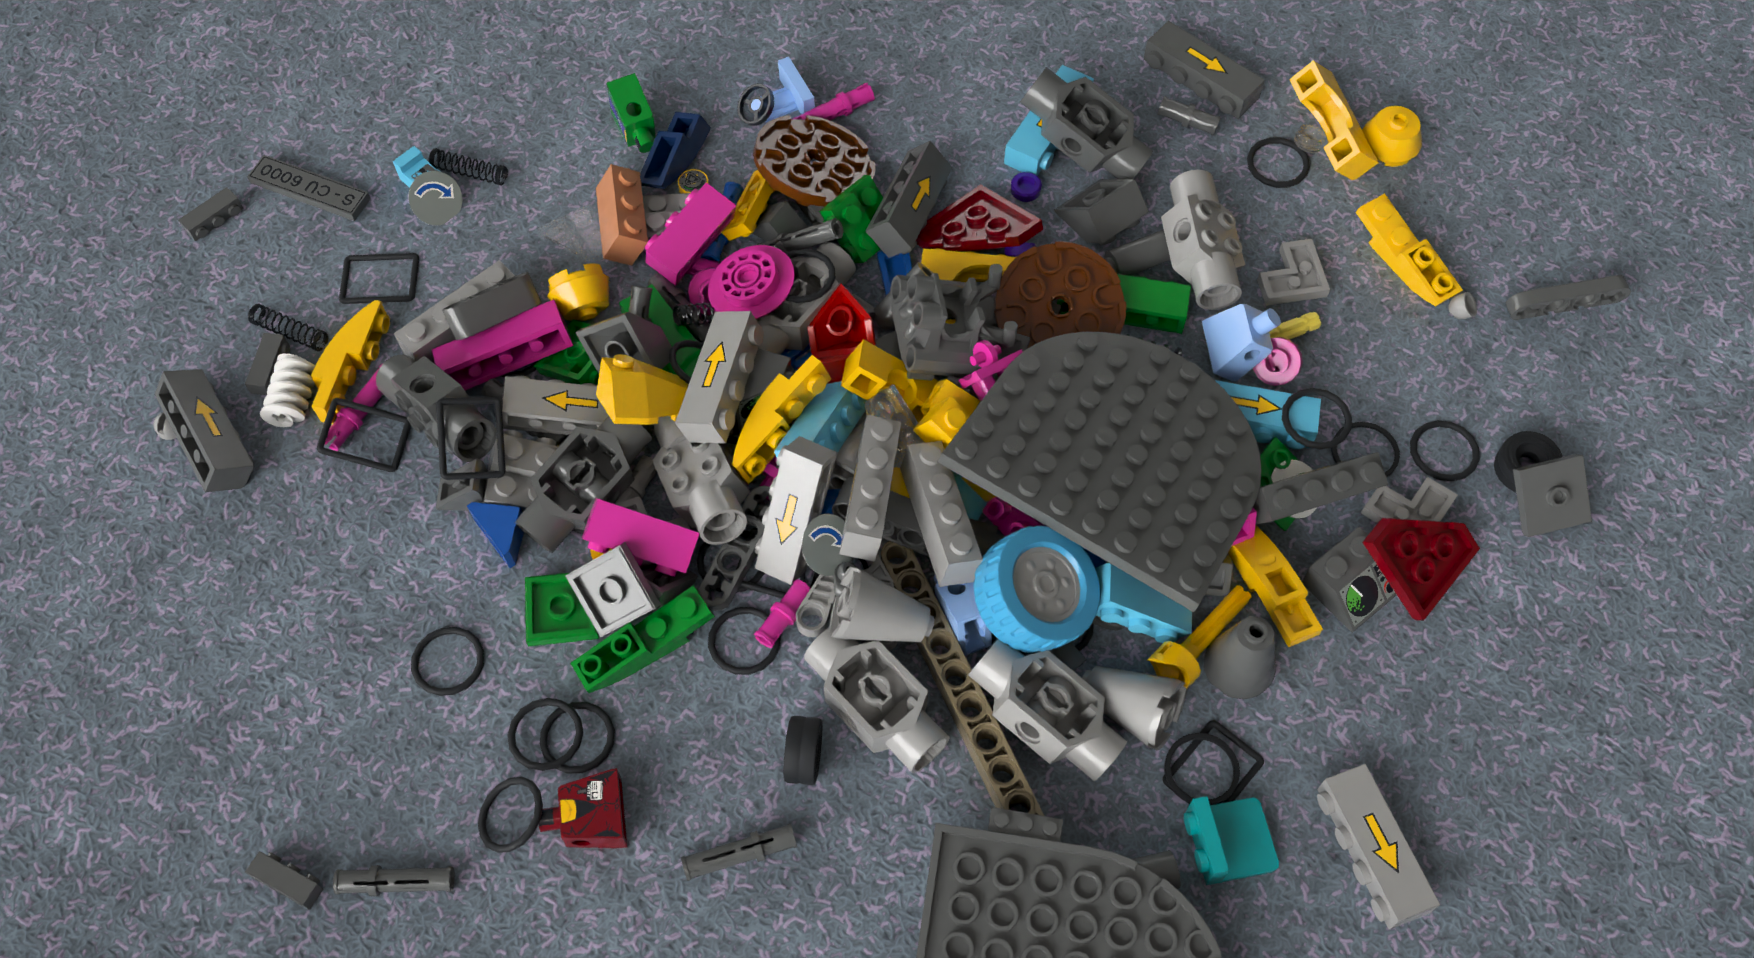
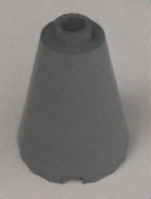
[1203,616,1276,700]

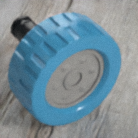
[974,525,1100,653]

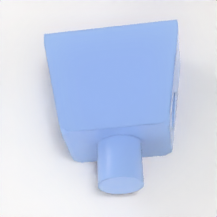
[1202,304,1281,381]
[933,575,992,656]

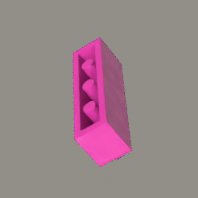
[432,300,574,390]

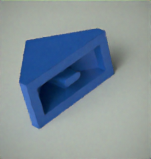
[467,502,524,568]

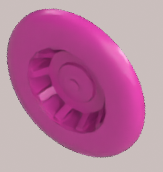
[708,245,794,319]

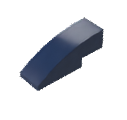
[640,112,711,189]

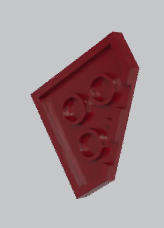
[916,184,1043,252]
[1362,518,1480,621]

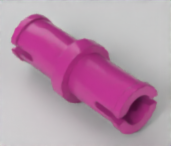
[754,580,811,648]

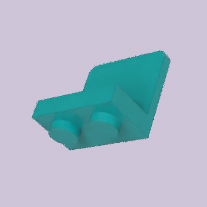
[1184,796,1279,886]

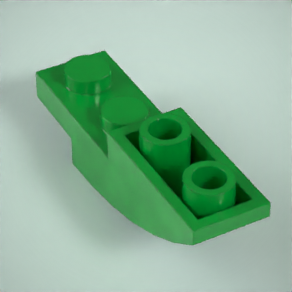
[570,585,715,693]

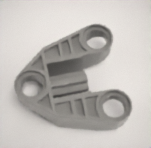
[796,554,897,651]

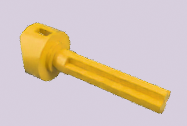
[1147,585,1252,690]

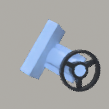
[737,57,815,126]

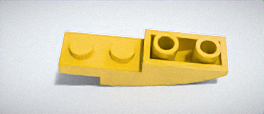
[1356,193,1463,306]
[311,300,390,424]
[732,355,831,484]
[1228,525,1323,647]

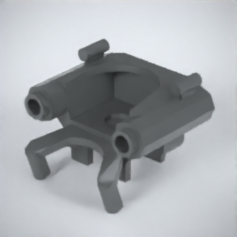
[890,264,1018,381]

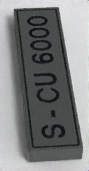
[247,155,371,221]

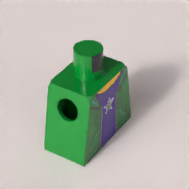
[606,73,656,153]

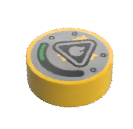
[678,169,709,193]

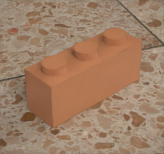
[596,164,648,266]

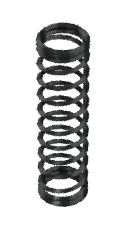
[428,148,508,186]
[673,302,714,326]
[248,303,329,352]

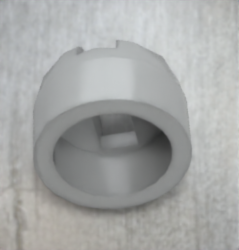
[1448,292,1477,319]
[153,412,176,440]

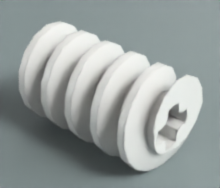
[260,353,315,428]

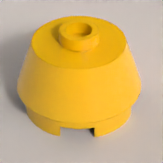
[1362,106,1422,167]
[547,263,609,321]

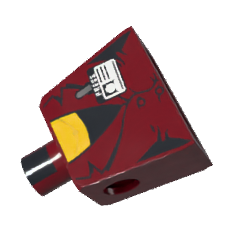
[539,768,628,848]

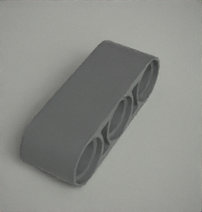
[442,272,542,341]

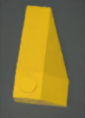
[596,354,689,425]

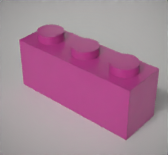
[645,183,736,286]
[582,498,700,577]

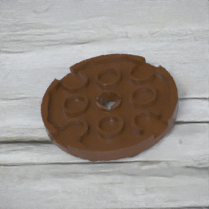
[753,115,876,207]
[994,241,1126,348]

